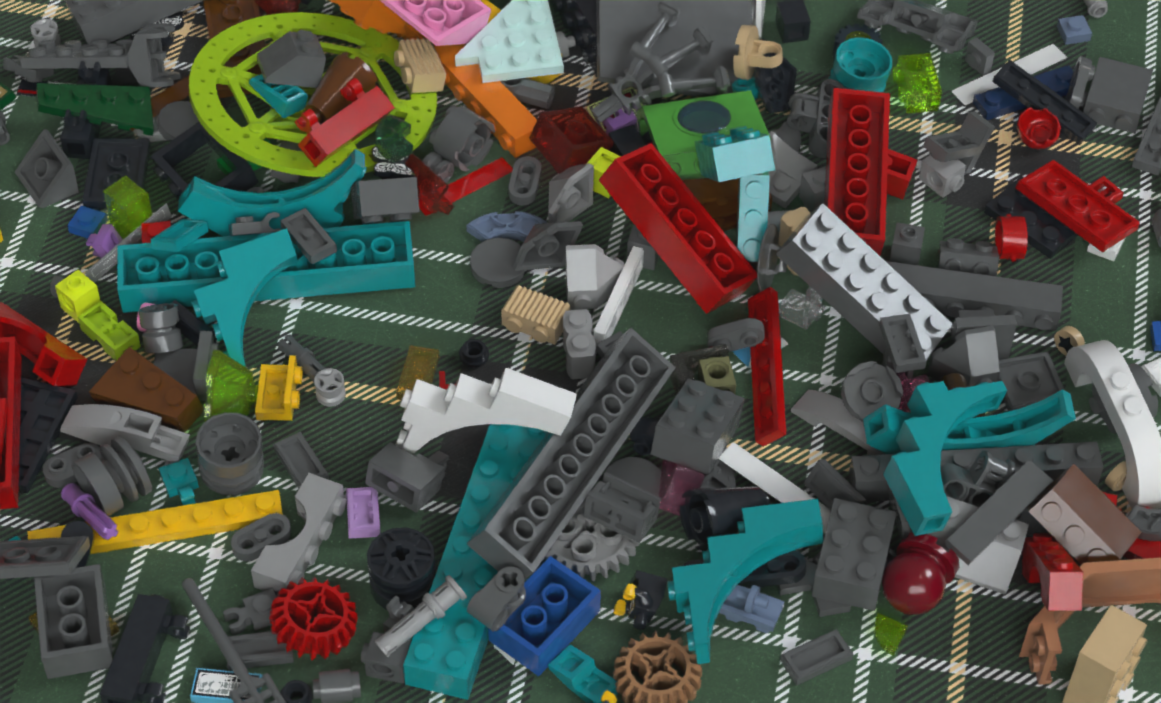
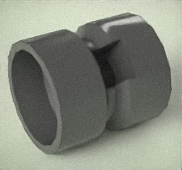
[139,303,183,353]

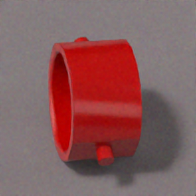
[995,214,1028,262]

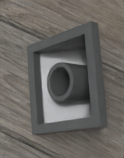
[15,129,79,208]

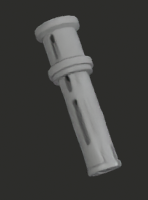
[374,575,467,658]

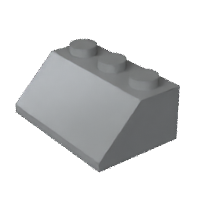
[928,496,1029,594]

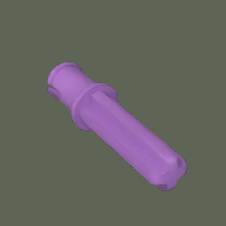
[61,483,118,540]

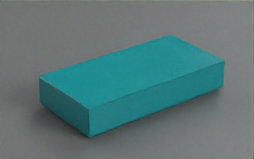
[151,219,208,252]

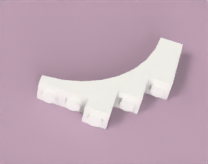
[395,368,577,455]

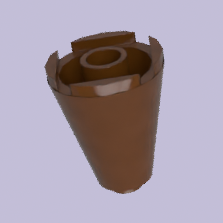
[305,52,378,125]

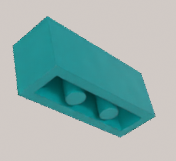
[736,172,770,262]

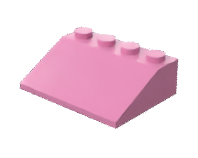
[380,0,491,46]

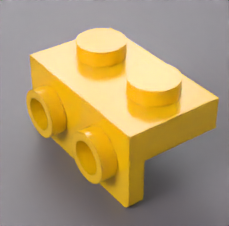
[255,355,303,421]

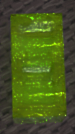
[892,53,942,114]
[103,175,152,239]

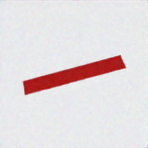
[419,157,513,216]

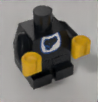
[613,570,667,630]

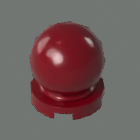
[882,532,960,615]

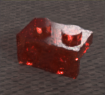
[406,154,455,215]

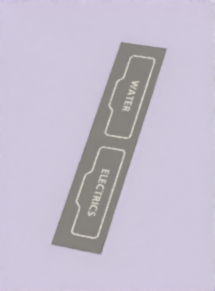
[85,203,172,283]

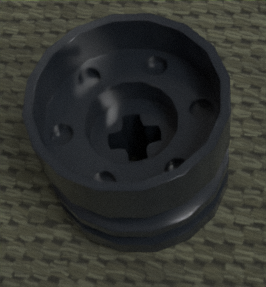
[367,527,436,610]

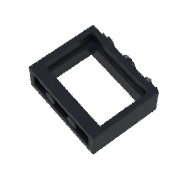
[151,122,259,199]

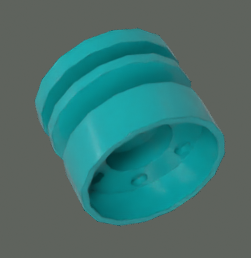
[829,37,892,93]

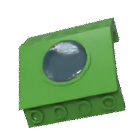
[636,90,771,180]

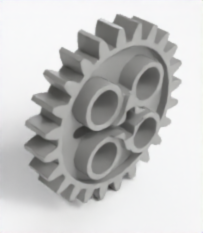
[545,496,640,581]

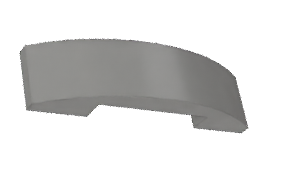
[791,390,886,455]

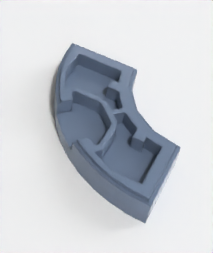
[467,211,547,242]

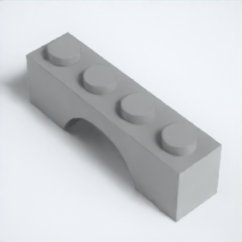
[251,473,347,596]

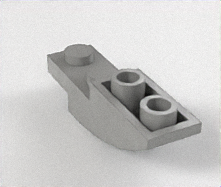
[60,404,190,463]

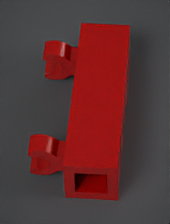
[295,78,395,167]

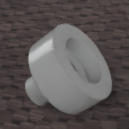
[556,31,576,58]

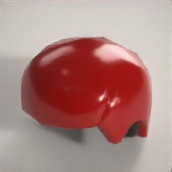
[1017,107,1061,149]

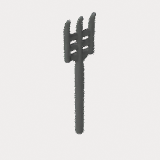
[182,578,286,703]

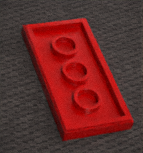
[1016,160,1140,253]

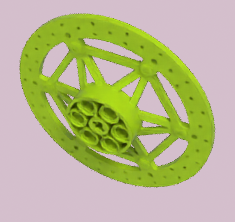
[189,12,437,177]

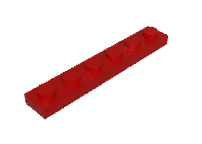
[748,287,786,447]

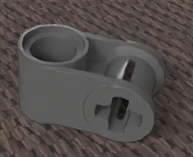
[467,567,526,632]

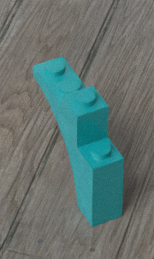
[191,228,298,375]

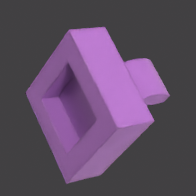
[603,109,637,140]
[85,224,123,258]

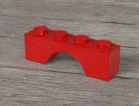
[0,302,88,386]
[1022,533,1083,611]

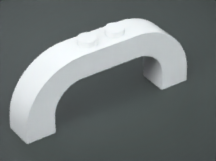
[1064,340,1161,509]

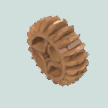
[613,630,702,703]

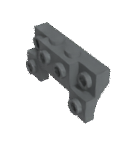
[857,0,978,54]

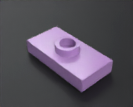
[346,487,380,539]

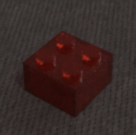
[529,106,614,174]

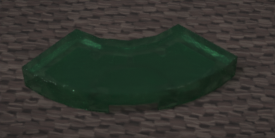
[375,114,413,163]

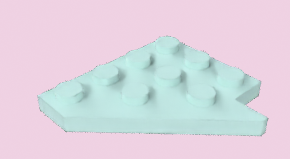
[455,0,564,83]

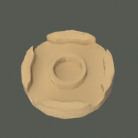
[733,25,783,80]

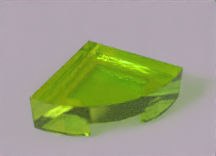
[874,613,908,656]

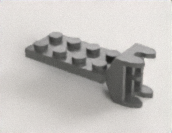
[20,23,181,88]

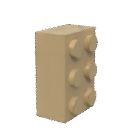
[1062,605,1147,703]

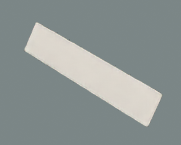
[952,44,1067,105]
[719,442,831,533]

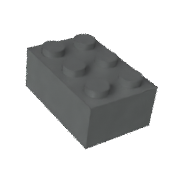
[651,379,745,475]
[812,498,897,611]
[34,564,113,679]

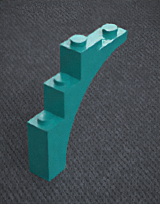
[178,149,367,237]
[883,381,1007,536]
[863,389,1076,454]
[667,499,824,664]

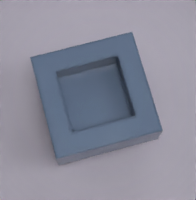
[1057,15,1092,45]

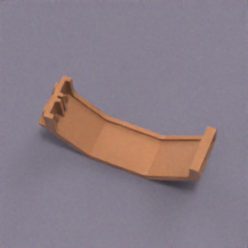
[1019,558,1161,685]

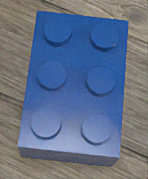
[488,556,601,676]

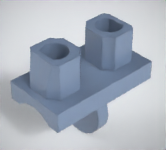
[719,585,785,634]

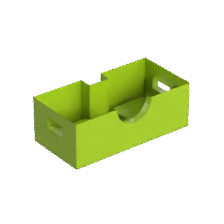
[78,301,141,361]

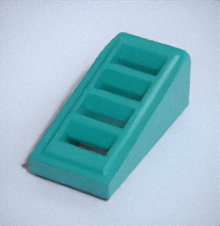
[249,74,308,118]

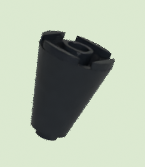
[680,487,770,551]

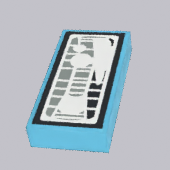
[190,668,262,703]

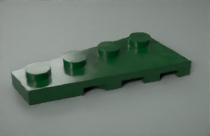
[36,83,154,136]

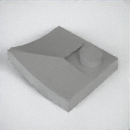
[768,131,817,209]

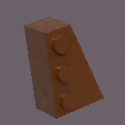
[682,178,773,231]
[89,347,204,433]

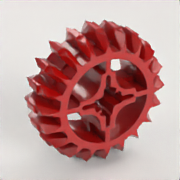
[269,576,358,661]

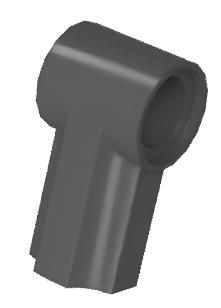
[501,78,555,109]

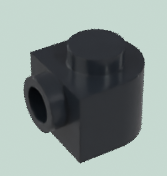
[630,417,661,455]

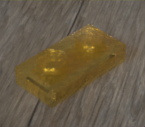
[396,345,440,400]

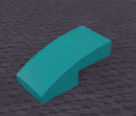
[548,644,619,703]

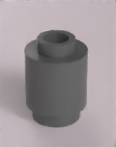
[313,668,361,703]

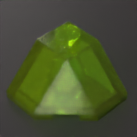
[203,350,258,422]

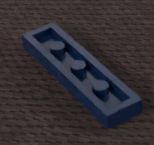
[973,65,1073,120]

